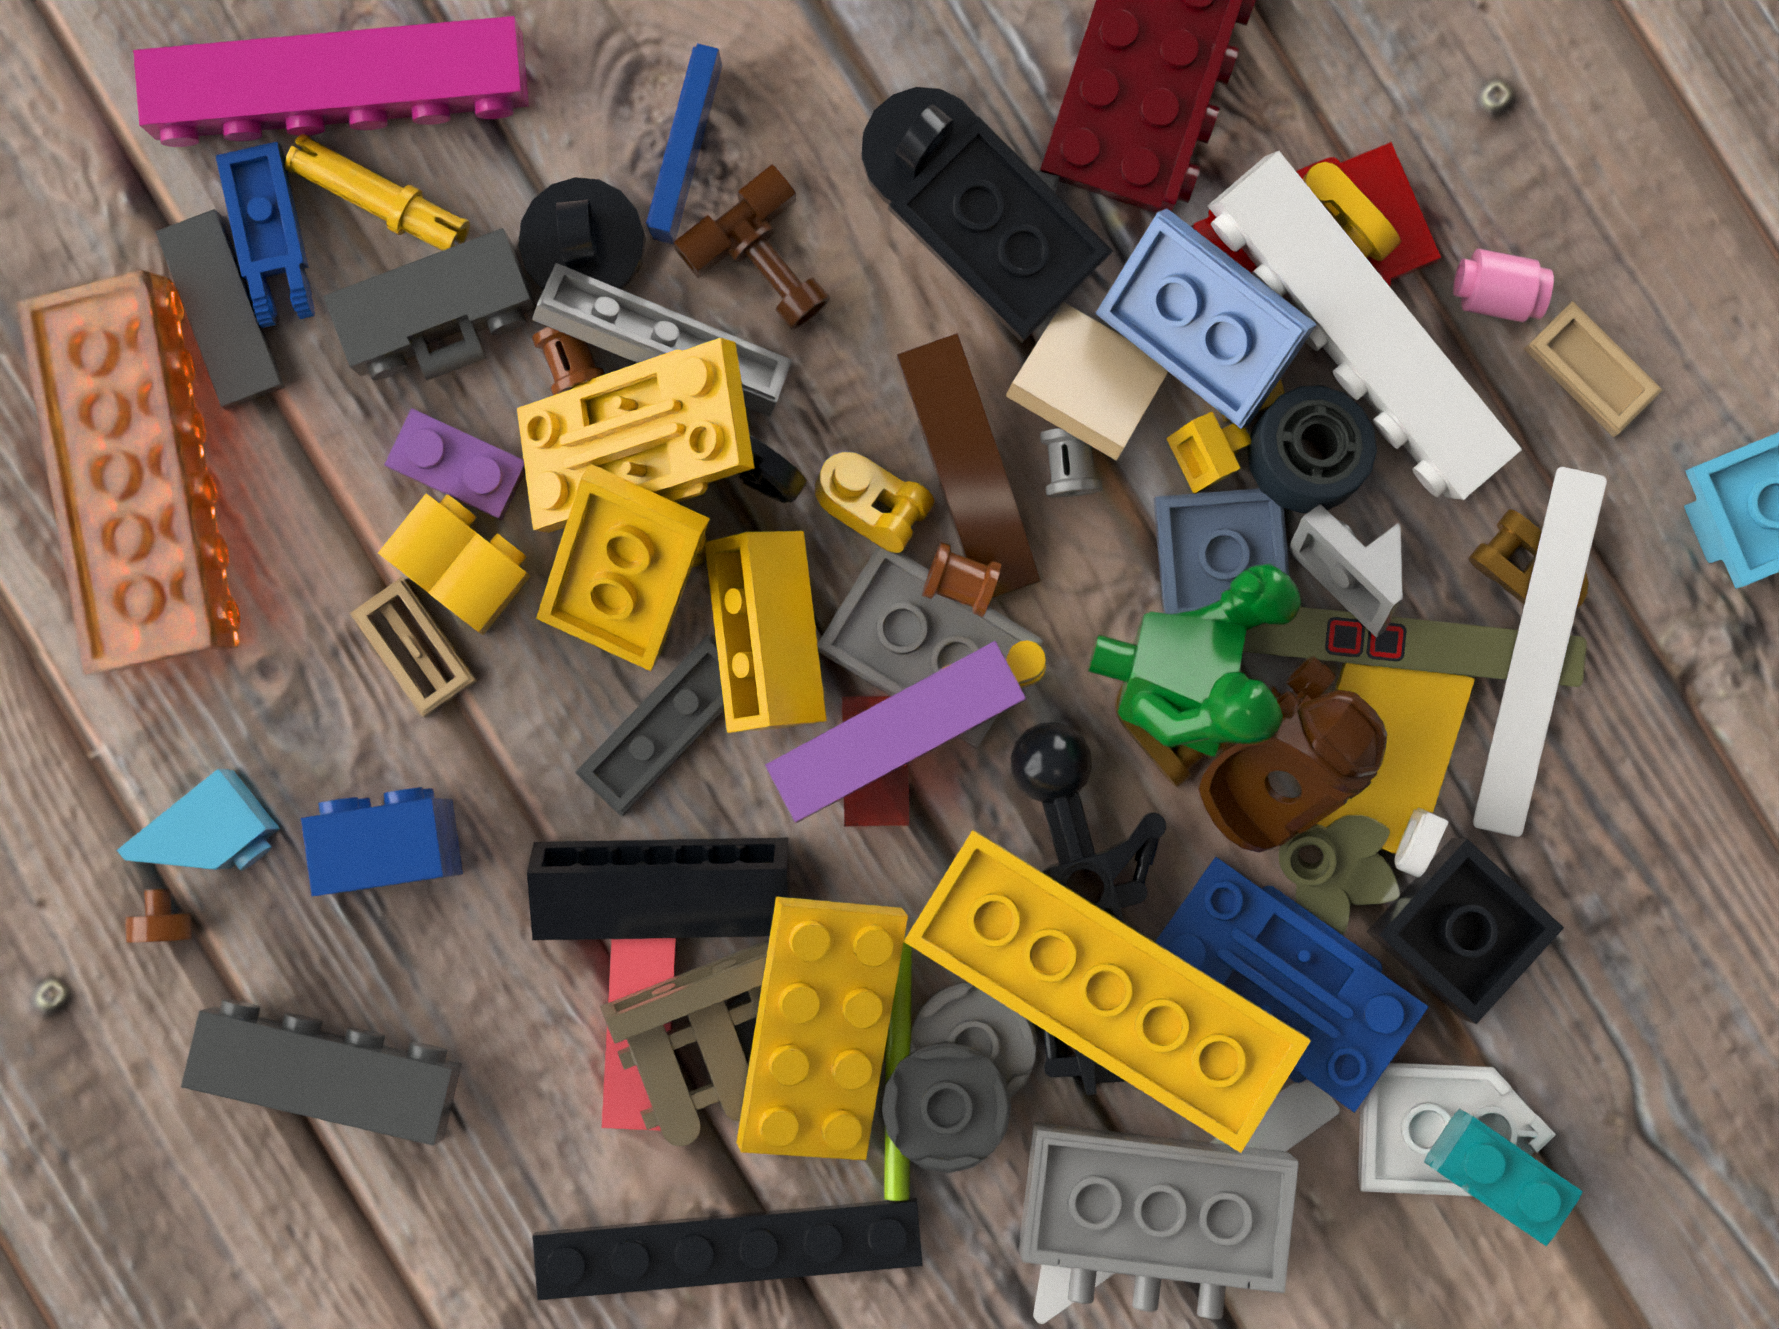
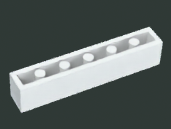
[1207,151,1522,500]

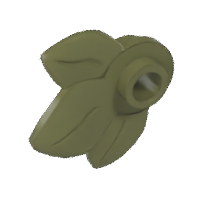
[1279,815,1400,935]

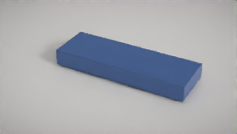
[646,43,722,245]

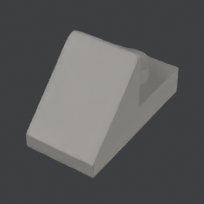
[1287,504,1403,638]

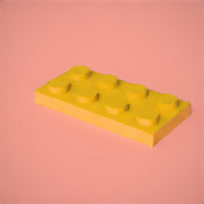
[736,897,908,1160]

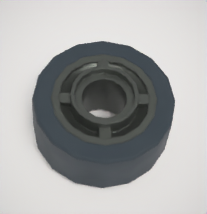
[1247,385,1377,513]

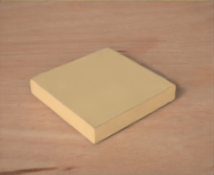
[1006,302,1168,461]

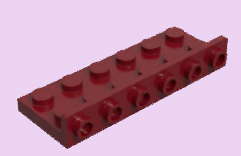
[1040,0,1256,213]

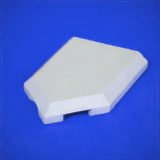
[1358,1062,1556,1196]

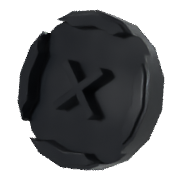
[861,87,977,204]

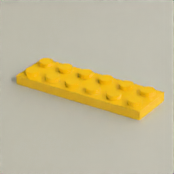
[903,829,1311,1153]

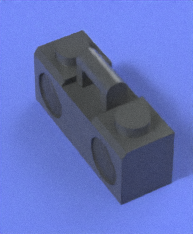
[323,228,536,381]

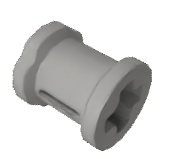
[1040,428,1103,498]

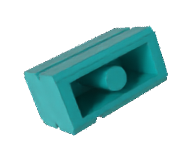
[1424,1108,1583,1246]

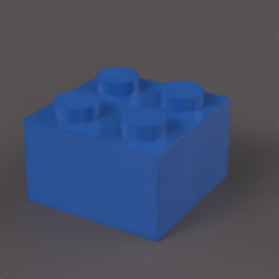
[301,787,463,897]

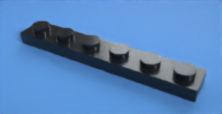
[532,1198,923,1301]

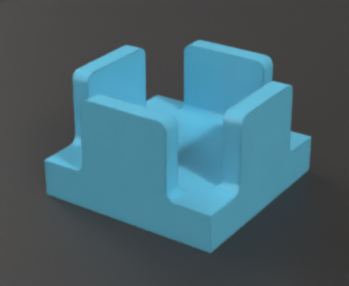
[1684,432,1779,589]

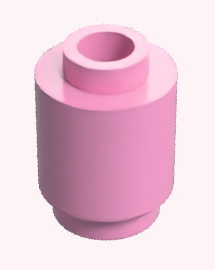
[1453,248,1554,322]

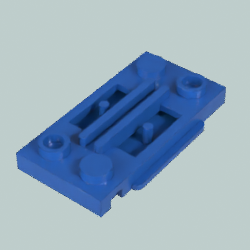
[1155,856,1429,1113]

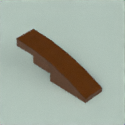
[897,333,1041,599]

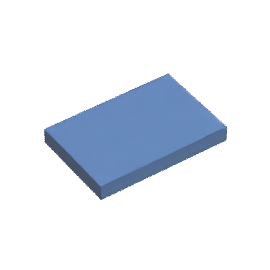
[1095,208,1317,429]

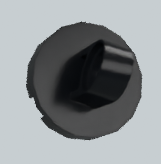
[518,177,646,290]

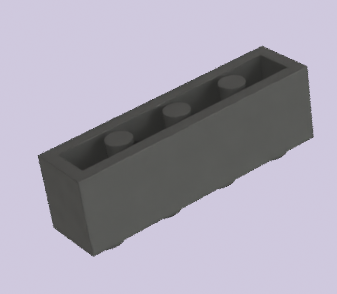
[181,999,462,1146]

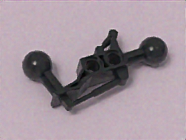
[1010,722,1166,1095]

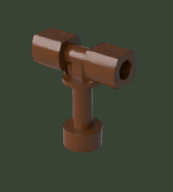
[673,164,830,330]

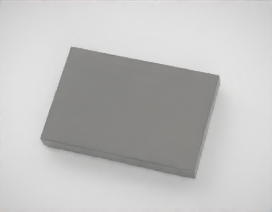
[817,546,1043,749]

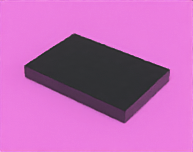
[888,116,1113,343]

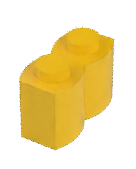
[378,493,531,635]

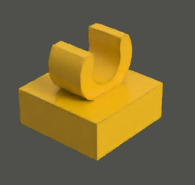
[1166,411,1252,494]

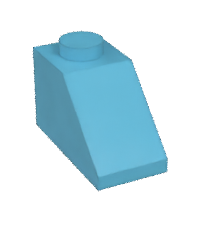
[117,769,280,871]

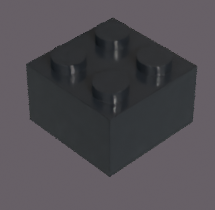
[1366,838,1564,1024]

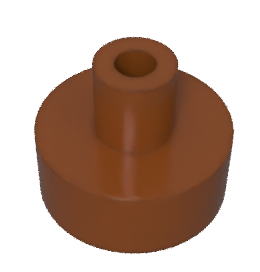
[125,889,192,943]

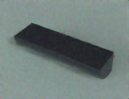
[527,837,790,941]

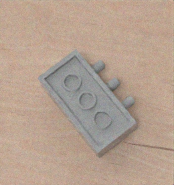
[1019,1122,1299,1319]

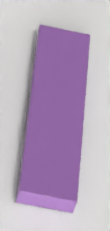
[765,641,1027,823]

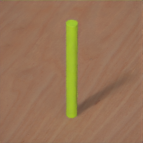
[884,942,912,1201]

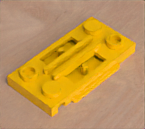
[517,338,754,533]

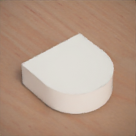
[1395,807,1449,878]

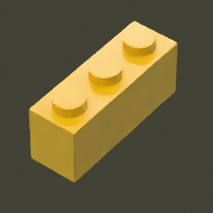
[705,531,827,733]

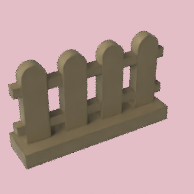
[600,940,769,1146]

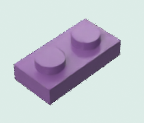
[384,408,525,521]

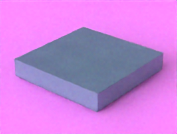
[1153,488,1290,614]

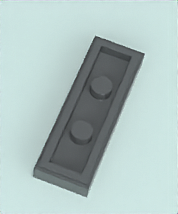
[155,209,285,410]
[575,635,724,816]

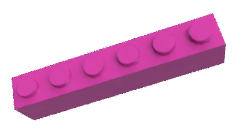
[133,16,529,147]

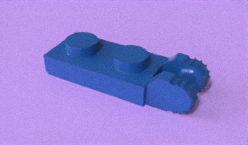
[216,141,315,328]

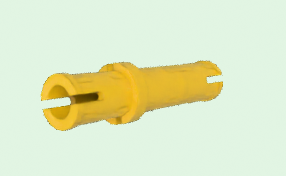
[285,134,470,251]

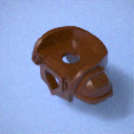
[1198,656,1388,853]

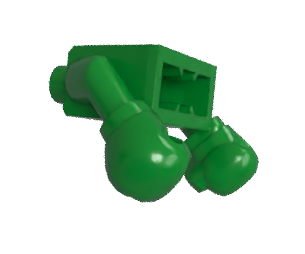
[1088,563,1301,757]

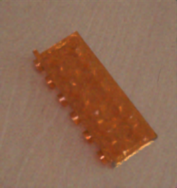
[17,270,241,675]

